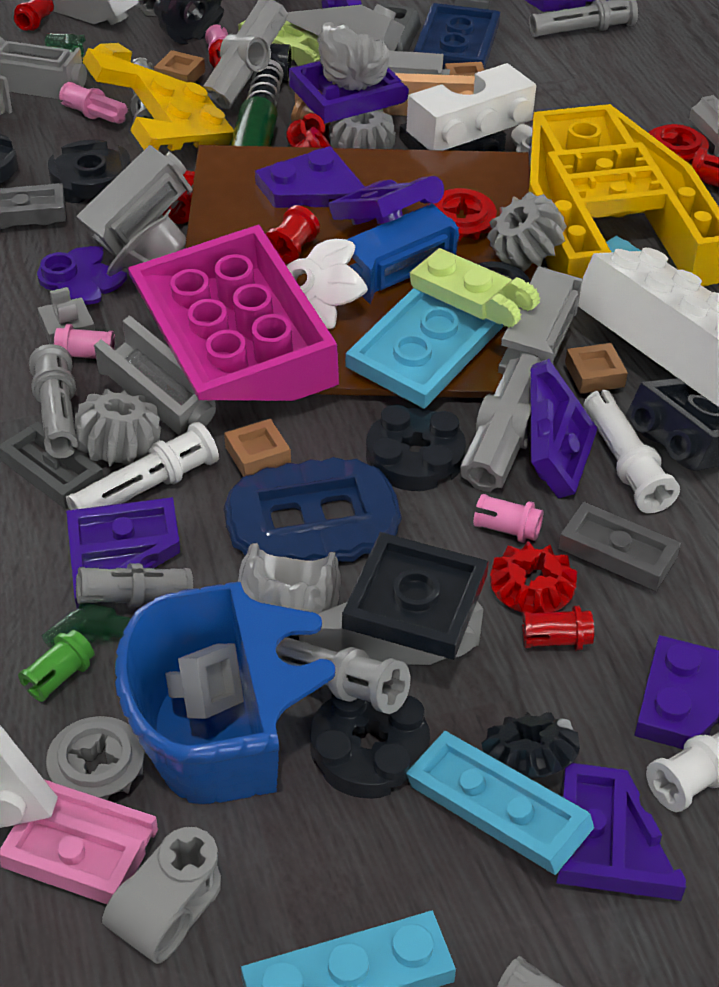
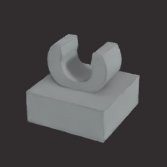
[37,287,95,344]
[165,644,244,719]

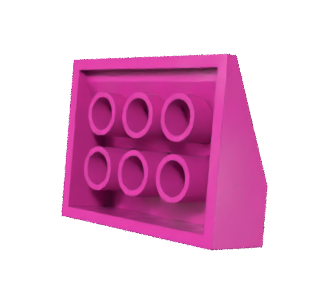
[128,225,339,401]

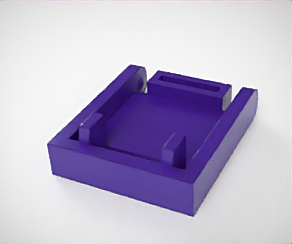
[289,61,409,124]

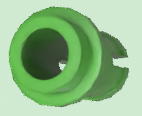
[18,630,95,702]

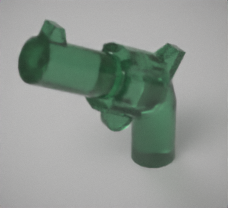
[45,33,86,64]
[41,603,131,648]

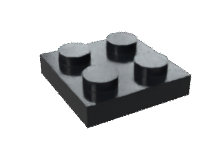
[342,532,489,660]

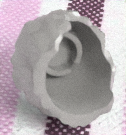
[317,22,390,91]
[238,543,341,637]

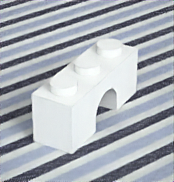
[406,63,536,150]

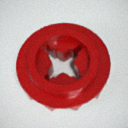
[648,124,709,164]
[428,188,497,242]
[490,541,577,613]

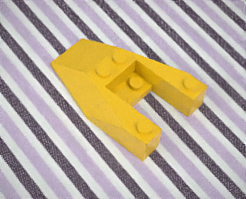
[529,104,719,287]

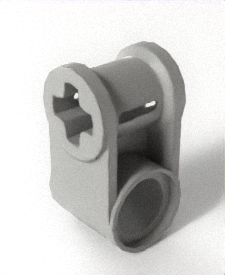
[102,827,221,964]

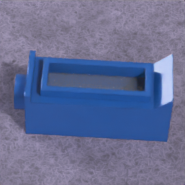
[346,204,459,304]

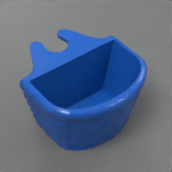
[115,582,335,804]

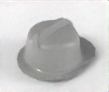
[106,209,186,276]

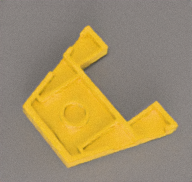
[82,48,234,151]

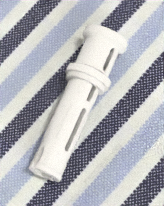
[583,390,680,514]
[66,422,219,510]
[646,732,719,812]

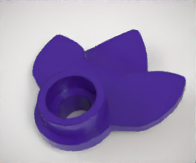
[37,246,127,304]

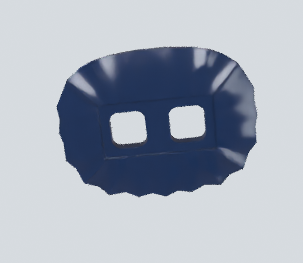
[223,457,402,562]

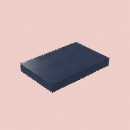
[413,3,500,70]

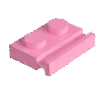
[0,780,158,904]

